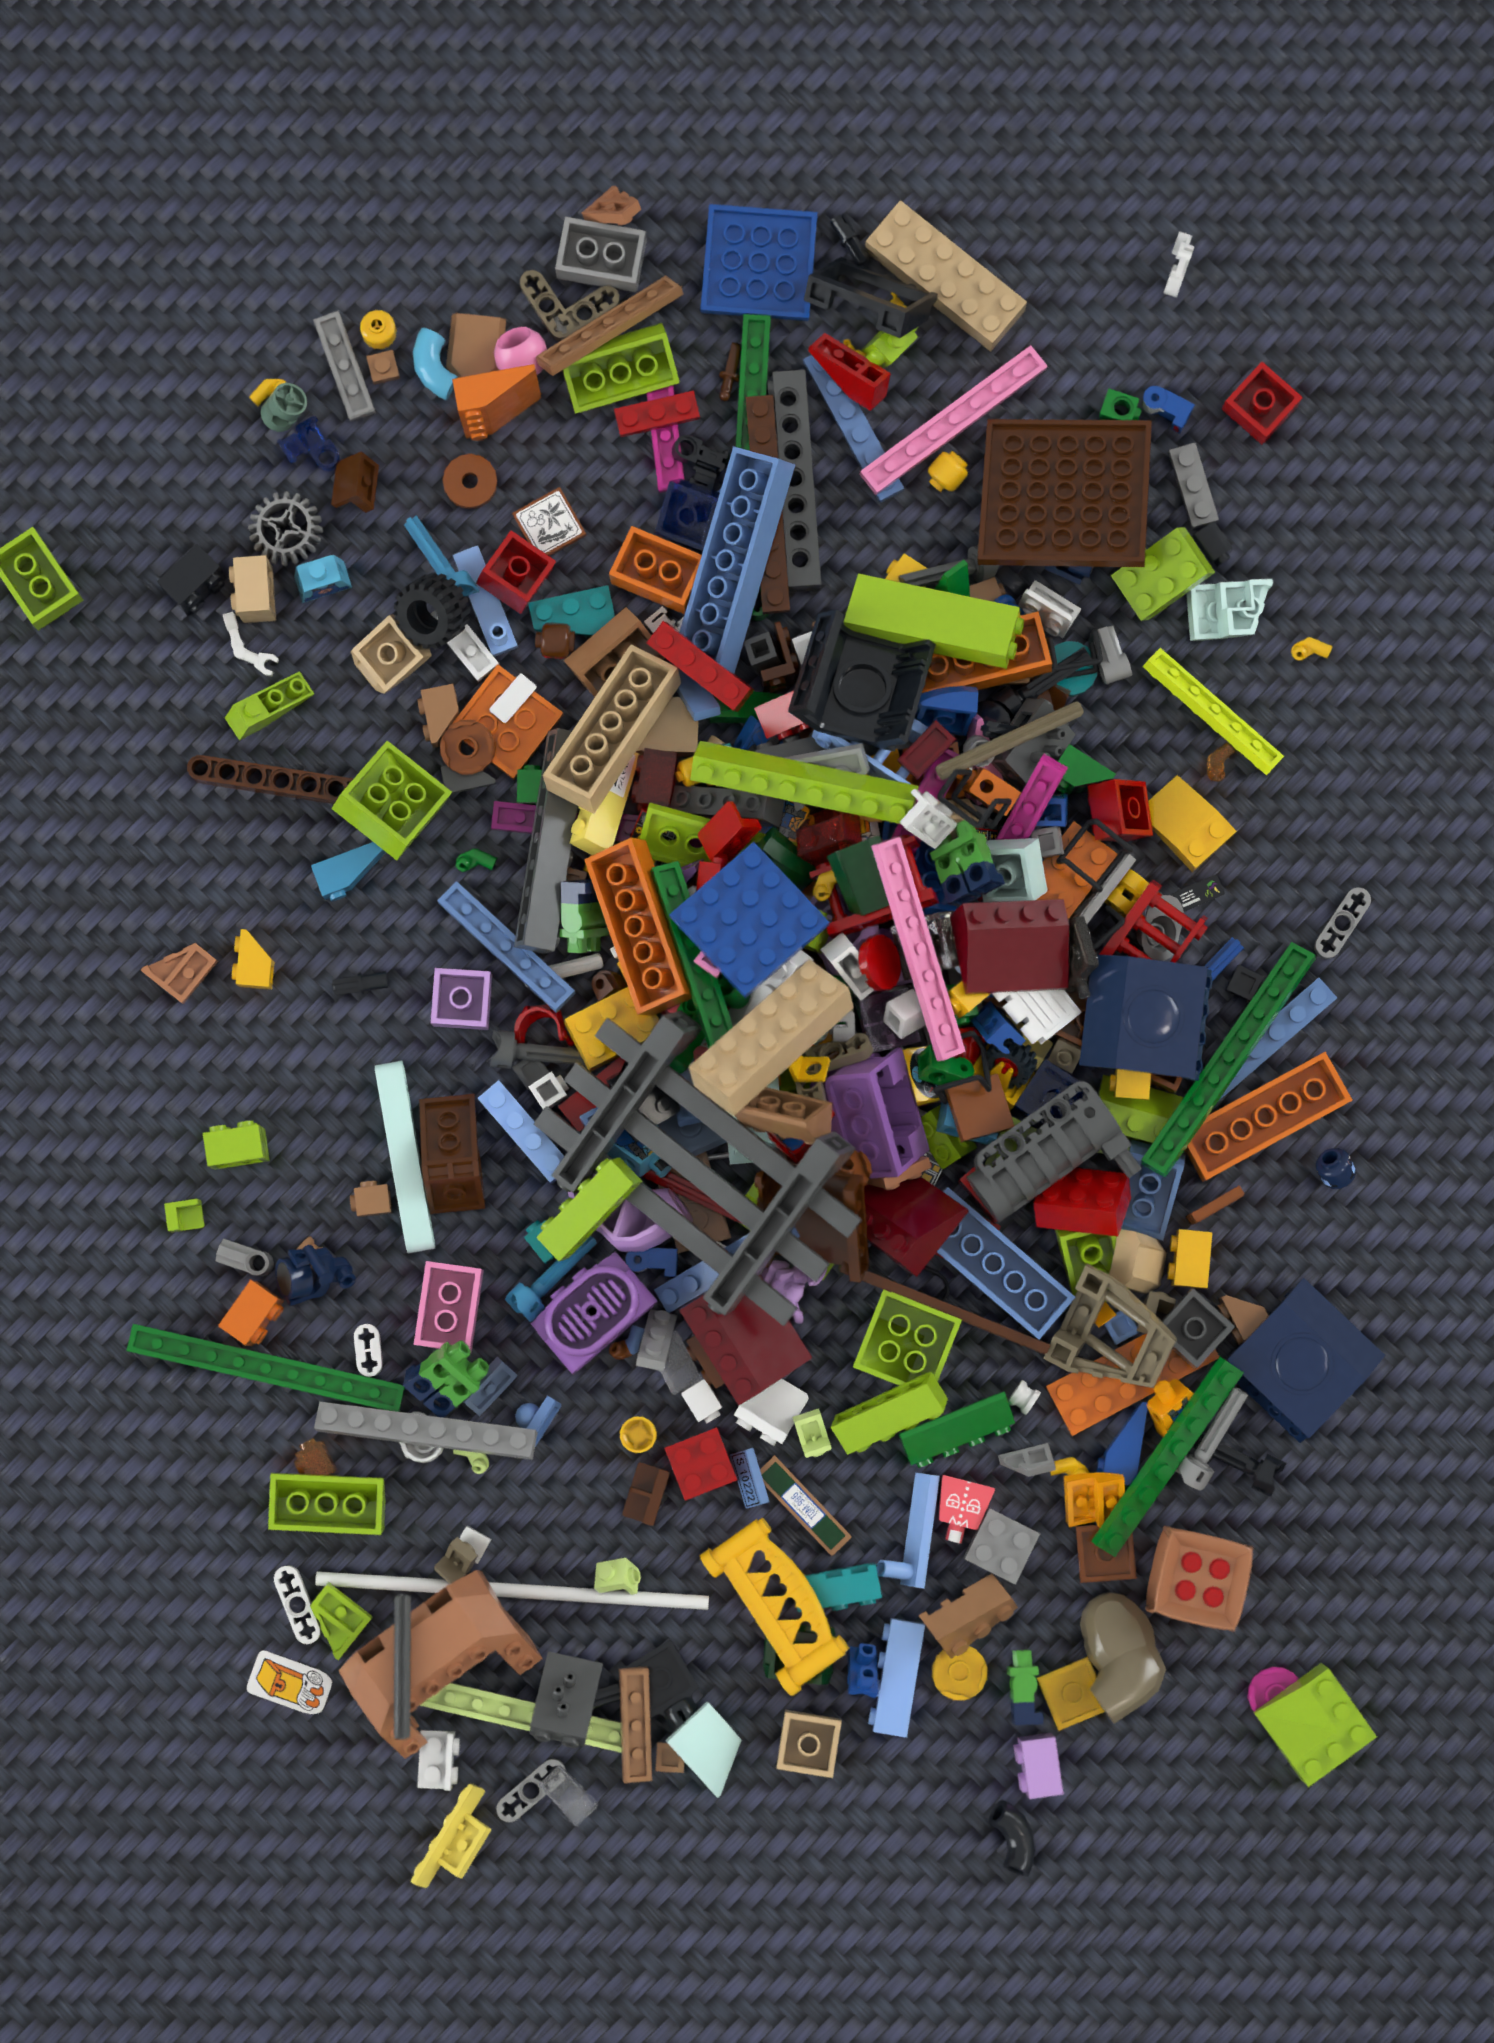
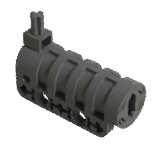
[966,1081,1142,1223]

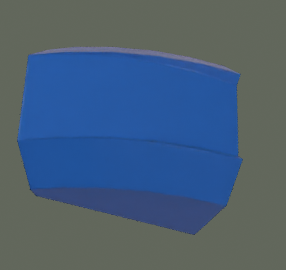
[915,686,978,736]

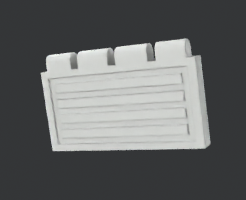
[992,990,1082,1044]

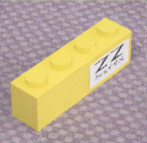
[570,752,640,855]

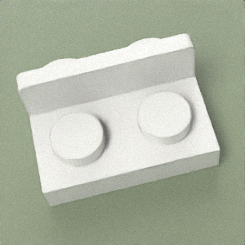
[900,788,958,849]
[418,1730,460,1791]

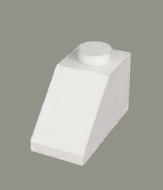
[820,932,874,1001]

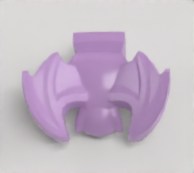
[761,1260,827,1324]

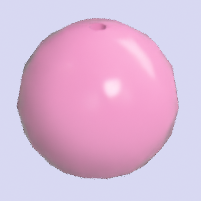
[494,327,547,375]

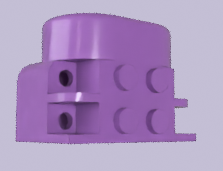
[809,1047,930,1179]
[531,1251,658,1375]

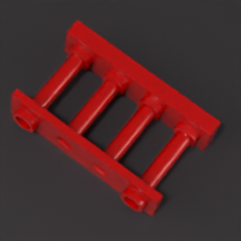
[809,834,939,939]
[1087,880,1208,975]

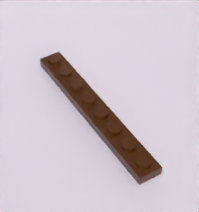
[746,395,790,614]

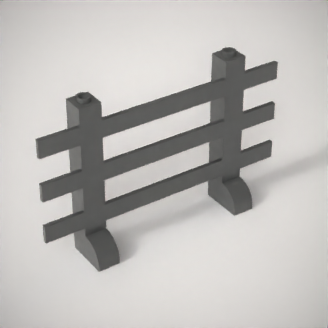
[534,1010,862,1326]

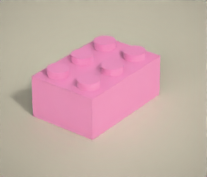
[414,1261,484,1353]

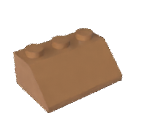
[564,607,665,698]
[735,1087,832,1145]

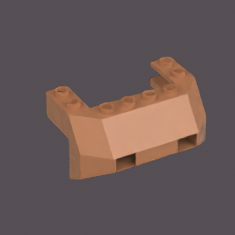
[339,1570,543,1759]

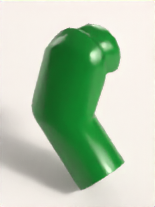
[455,848,498,872]

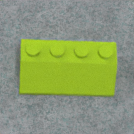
[562,323,680,414]
[268,1473,385,1535]

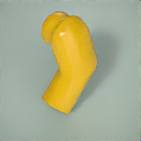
[249,379,287,406]
[1050,1457,1089,1476]

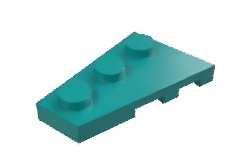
[528,585,615,637]

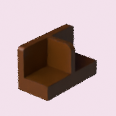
[331,451,379,513]
[622,1462,670,1526]

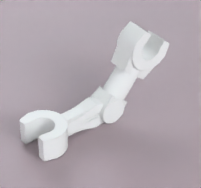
[223,612,279,676]

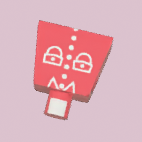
[938,1475,995,1544]

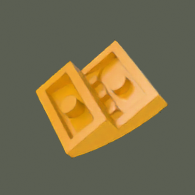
[1064,1473,1125,1528]

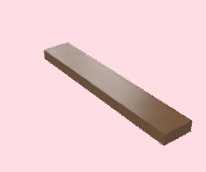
[536,276,683,376]

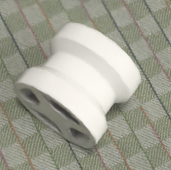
[1008,1380,1041,1415]

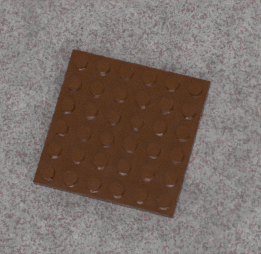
[977,419,1152,567]

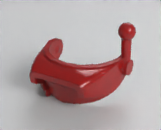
[514,1004,574,1046]

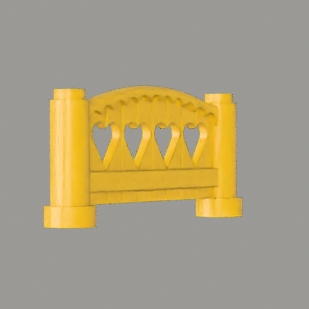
[700,1518,849,1696]

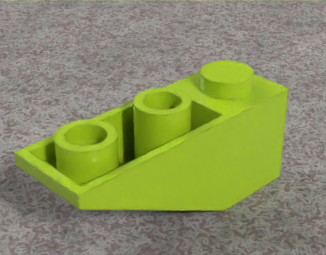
[225,671,314,741]

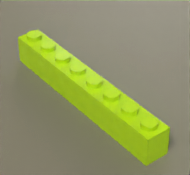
[690,741,919,824]

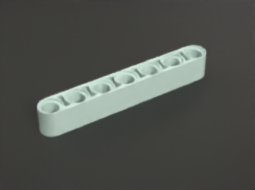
[375,1061,435,1254]

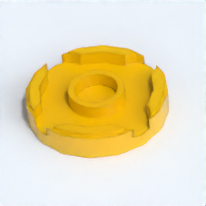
[932,1646,988,1700]

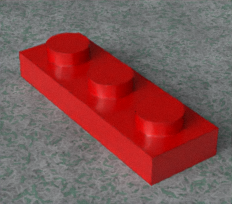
[614,390,700,438]

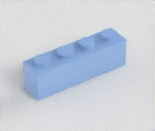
[478,1080,564,1184]
[868,1618,925,1738]

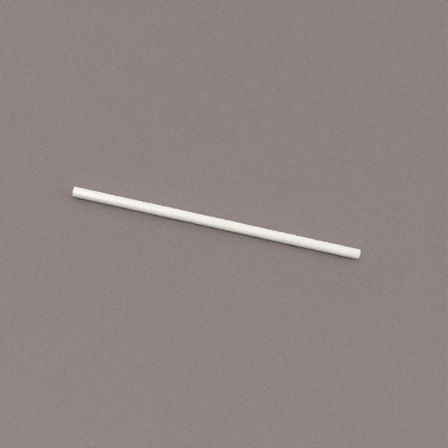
[316,1571,709,1610]

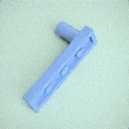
[453,545,518,657]
[877,1472,940,1588]

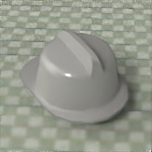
[1136,895,1184,961]

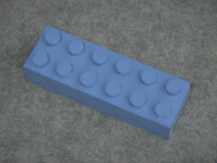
[937,1187,1075,1340]

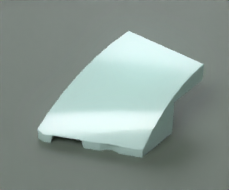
[1186,579,1273,641]
[666,1702,741,1798]

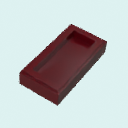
[897,720,956,780]

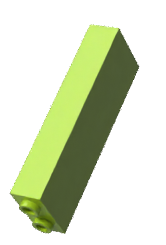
[844,574,1024,669]

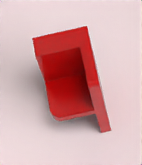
[697,801,762,862]

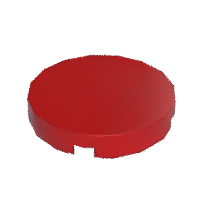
[858,935,901,991]

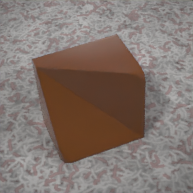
[1037,684,1071,711]

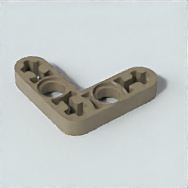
[520,270,620,342]
[795,1033,873,1101]

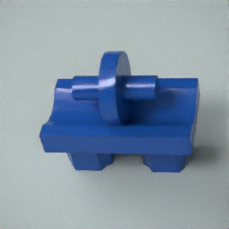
[847,1643,878,1698]

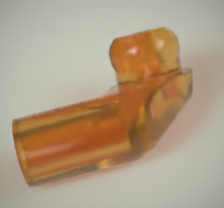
[1207,742,1235,782]

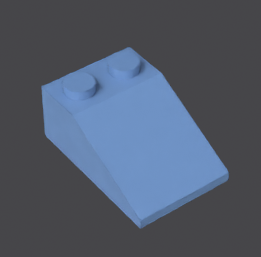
[1121,1140,1186,1241]

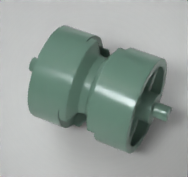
[261,383,307,432]

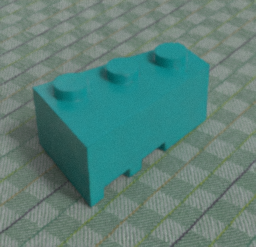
[797,1562,882,1612]

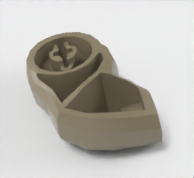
[1080,1592,1166,1724]

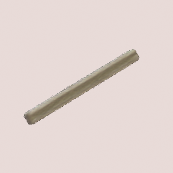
[935,701,1084,780]

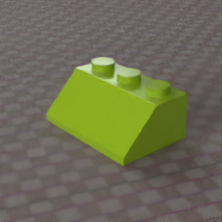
[1098,1075,1183,1145]

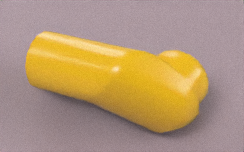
[1291,637,1332,661]
[813,870,837,901]

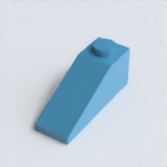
[311,842,386,901]

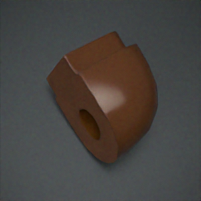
[592,970,628,1001]

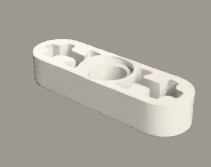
[274,1565,321,1644]

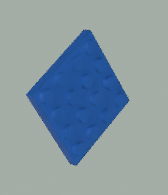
[701,204,817,321]
[669,842,829,998]

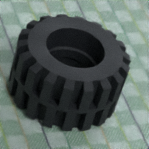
[394,573,470,649]

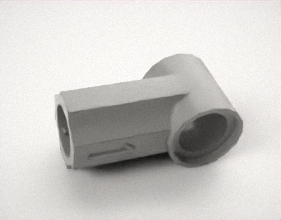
[1090,626,1132,685]
[215,1239,274,1276]

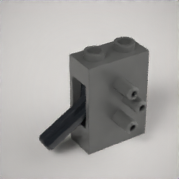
[981,698,1076,793]
[529,1651,620,1748]

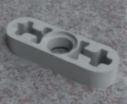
[1314,887,1371,959]
[496,1758,566,1822]

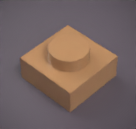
[366,350,400,385]
[656,1742,684,1773]

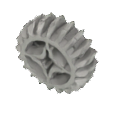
[248,491,323,566]

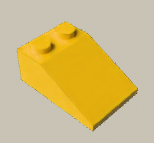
[1148,775,1236,872]

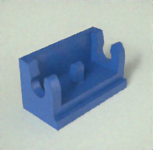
[970,1001,1026,1054]

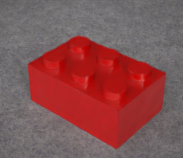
[1034,1168,1131,1237]

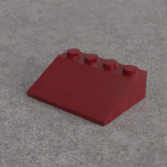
[950,899,1069,995]
[864,1176,969,1277]
[679,1274,813,1406]

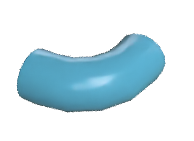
[413,328,458,400]

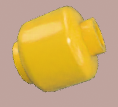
[360,310,397,349]
[928,451,968,492]

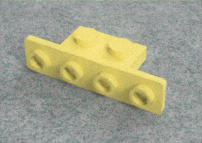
[411,1784,492,1888]

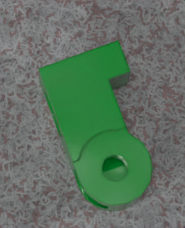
[918,1044,975,1085]

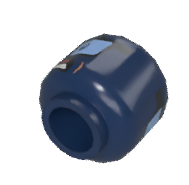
[1315,1148,1356,1189]

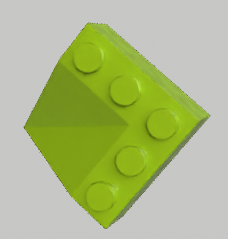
[331,741,452,860]
[853,1289,962,1386]
[1253,1663,1377,1787]

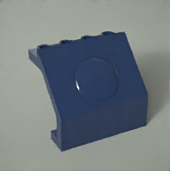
[1079,954,1212,1081]
[1225,1278,1385,1443]

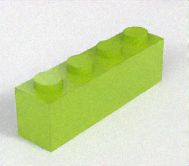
[536,1157,642,1262]
[831,1371,948,1455]

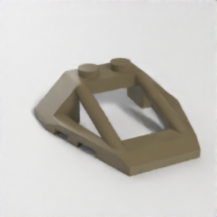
[1043,1264,1177,1388]

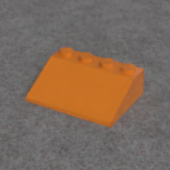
[452,364,541,441]

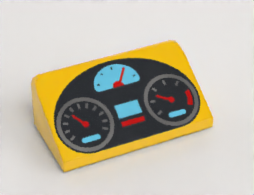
[902,1046,942,1106]

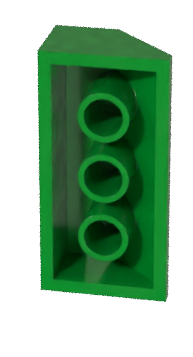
[898,1392,1015,1468]

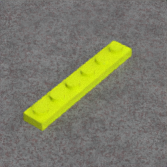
[1143,648,1284,775]

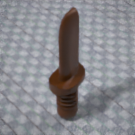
[719,342,741,401]

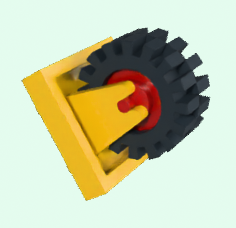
[973,1038,1037,1111]

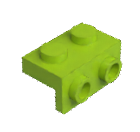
[921,1105,977,1169]

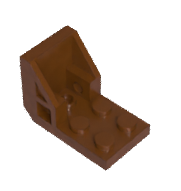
[419,1094,485,1214]

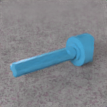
[404,516,480,596]
[505,1236,597,1322]

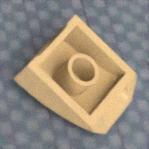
[351,614,432,694]
[1109,1229,1167,1294]

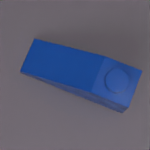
[1096,1402,1148,1485]

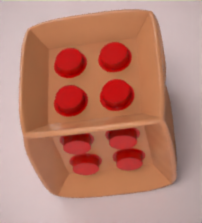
[1145,1526,1253,1632]

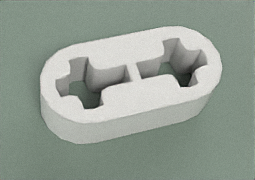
[354,1324,383,1377]

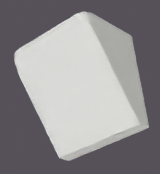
[460,1525,492,1564]

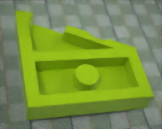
[310,1582,372,1660]

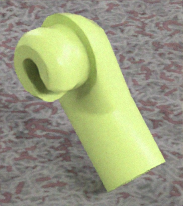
[453,1450,489,1474]

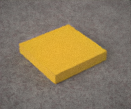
[1036,1657,1105,1731]

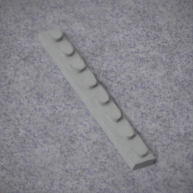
[314,1402,537,1460]

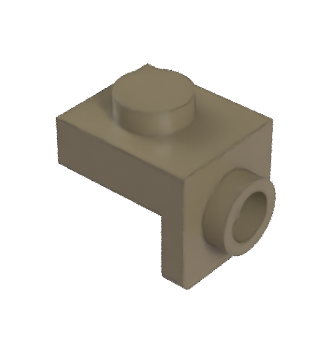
[1047,1038,1081,1074]
[1136,1291,1176,1334]
[434,1537,478,1584]

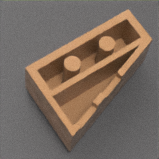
[918,1573,1018,1659]

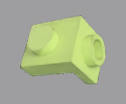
[792,1408,832,1458]
[594,1558,641,1595]

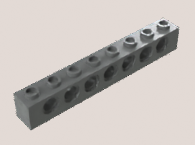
[767,370,821,592]

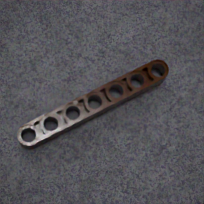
[187,755,353,804]

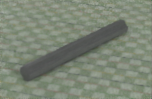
[394,1595,411,1739]

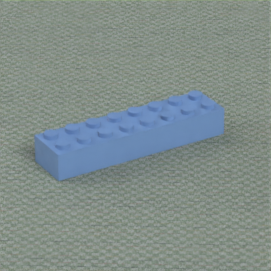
[680,446,795,674]

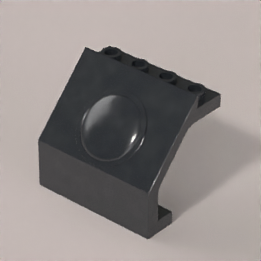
[788,610,936,752]

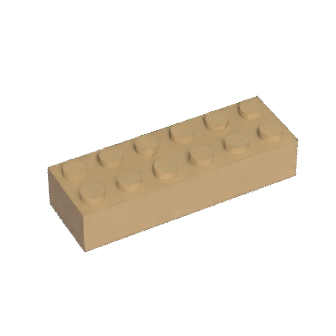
[865,200,1027,352]
[543,645,681,814]
[689,959,853,1116]

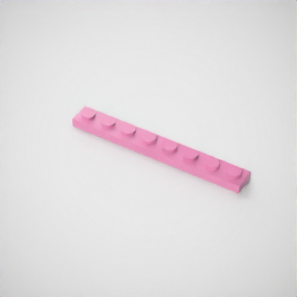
[859,345,1048,495]
[872,837,965,1061]

